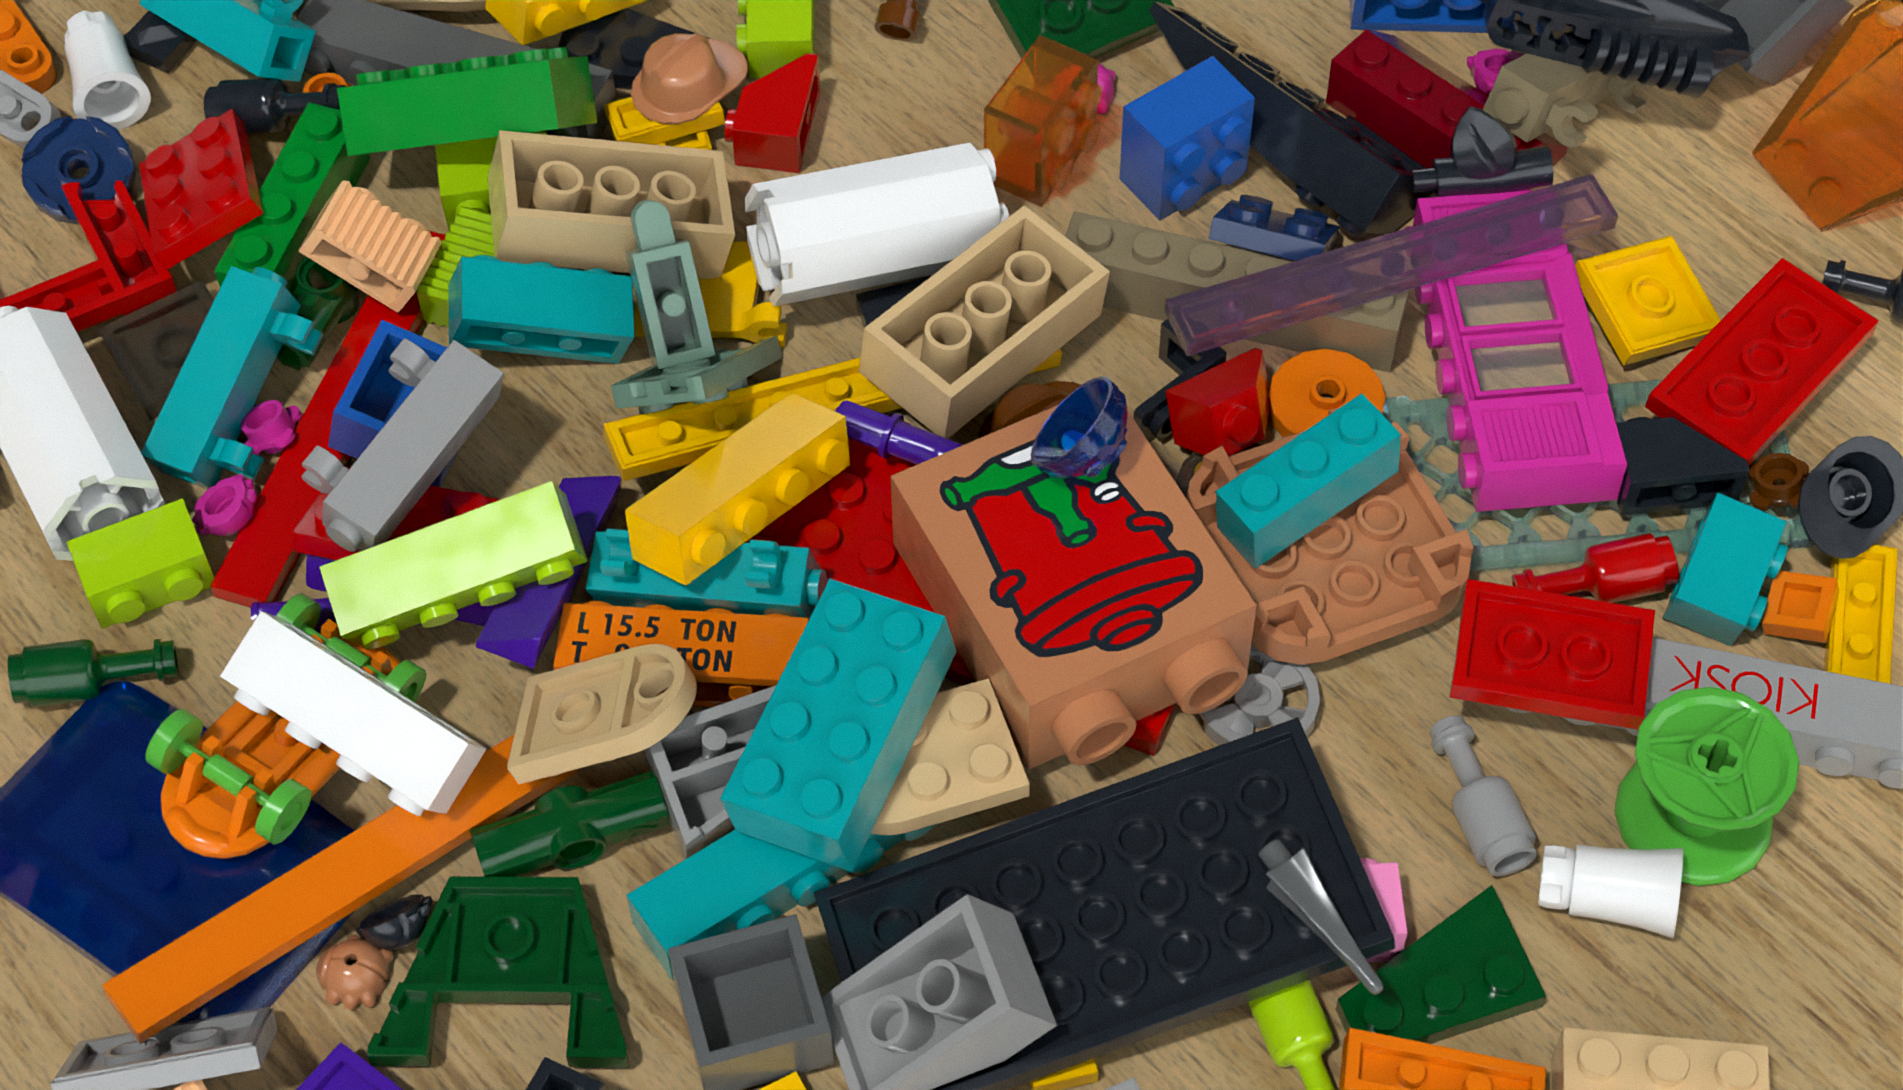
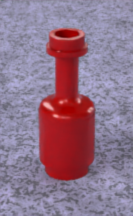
[1512,533,1679,603]

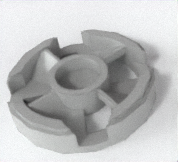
[1199,643,1321,746]

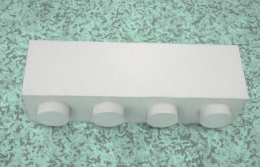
[220,611,487,816]

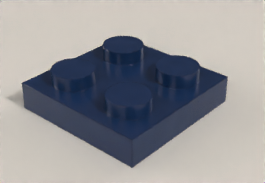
[1208,195,1340,267]

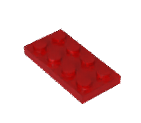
[1645,258,1879,466]

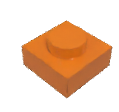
[1762,570,1839,643]

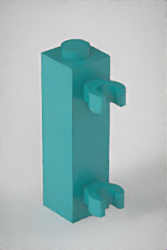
[139,0,316,82]
[141,266,323,490]
[586,528,827,619]

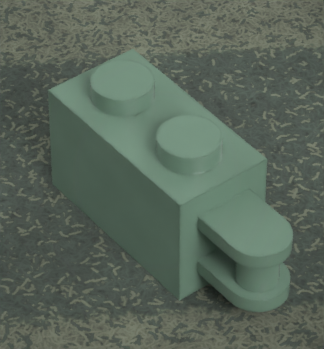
[625,200,716,369]

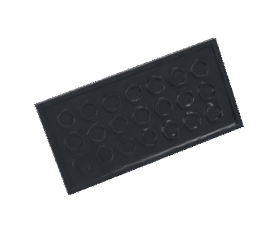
[814,717,1395,1090]

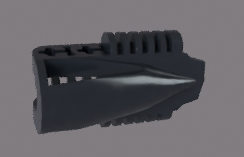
[1481,0,1750,98]

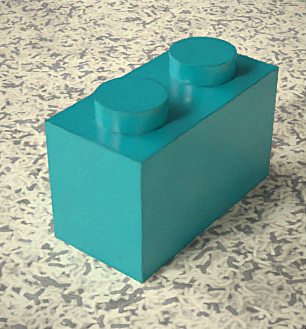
[1662,493,1788,646]

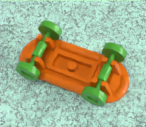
[146,593,426,859]

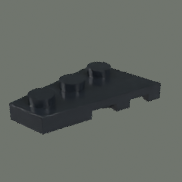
[558,8,711,90]

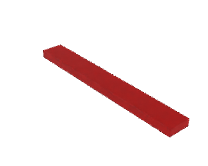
[210,230,446,608]

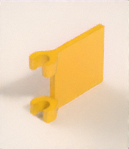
[634,241,788,348]

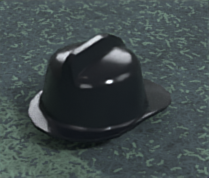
[1798,436,1903,559]

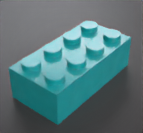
[720,579,957,872]

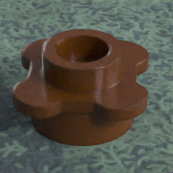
[1748,453,1809,510]

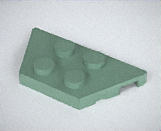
[611,336,782,414]

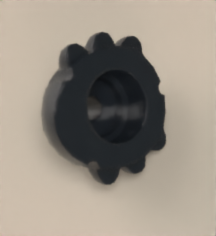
[356,894,433,950]

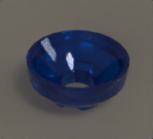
[1031,376,1128,479]

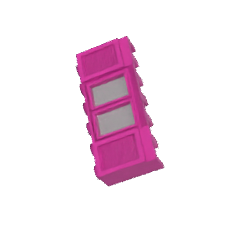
[1404,190,1627,512]

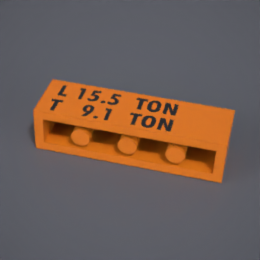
[553,601,809,707]

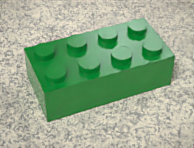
[337,47,597,156]

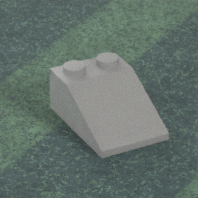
[821,894,1057,1090]

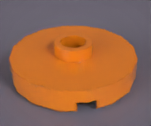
[1268,349,1385,438]

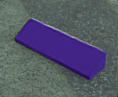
[476,476,622,669]

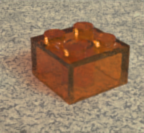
[984,35,1102,207]

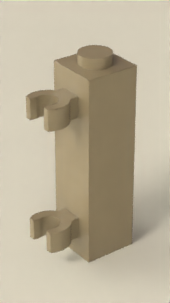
[1483,30,1651,148]

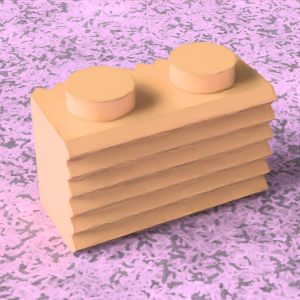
[298,181,442,313]

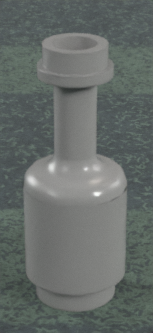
[1429,715,1537,877]

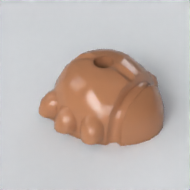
[316,935,394,1010]

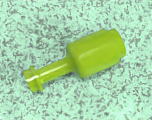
[1247,980,1335,1090]

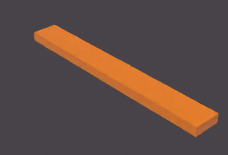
[102,734,578,1044]

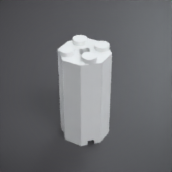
[745,143,1010,307]
[0,306,165,561]

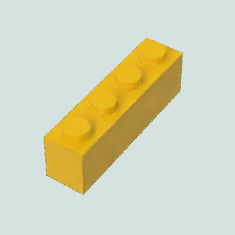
[625,393,850,586]

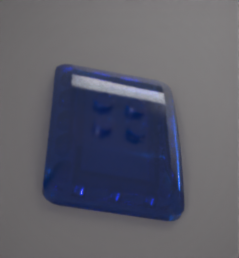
[0,681,356,1023]

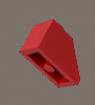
[724,53,821,174]
[1165,347,1270,456]

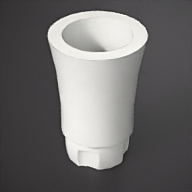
[65,10,151,130]
[1538,844,1683,938]

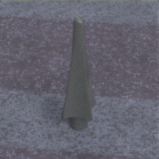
[1259,839,1383,995]

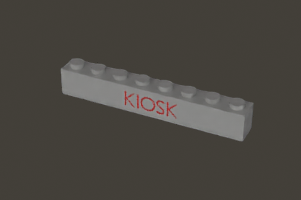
[1504,638,1903,789]

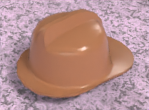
[631,33,748,124]

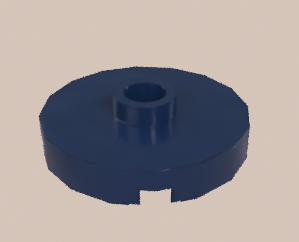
[21,116,136,224]

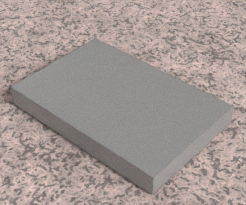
[51,1007,278,1090]

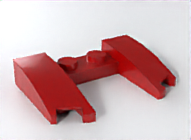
[0,181,182,332]

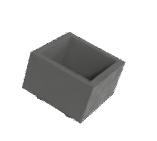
[1697,0,1854,86]
[668,914,834,1090]

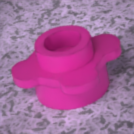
[241,400,302,455]

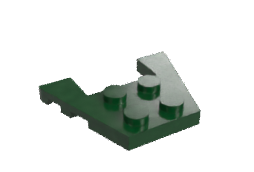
[367,876,629,1068]

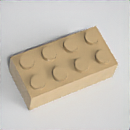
[488,130,735,279]
[859,205,1110,439]

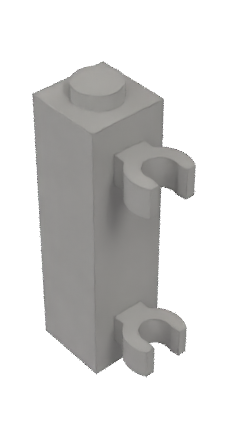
[302,339,504,552]

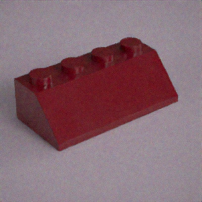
[1326,29,1568,190]

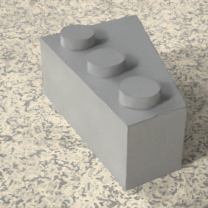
[645,686,776,860]

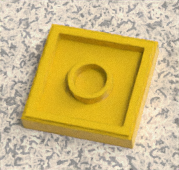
[1575,236,1721,366]

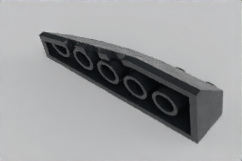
[1149,1,1436,237]

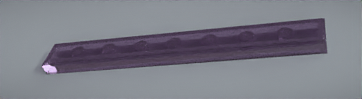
[1165,174,1618,356]

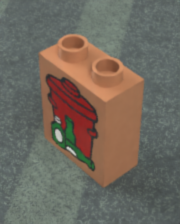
[890,383,1257,770]

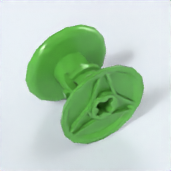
[1614,687,1799,886]

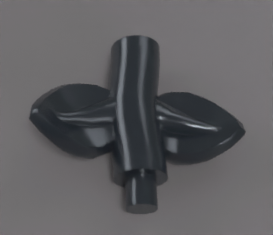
[1411,106,1554,197]

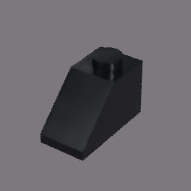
[1616,417,1750,516]

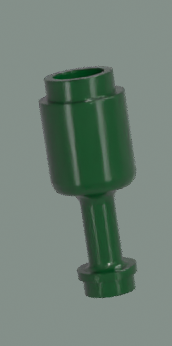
[8,639,178,708]

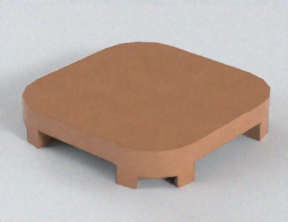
[1187,408,1474,665]

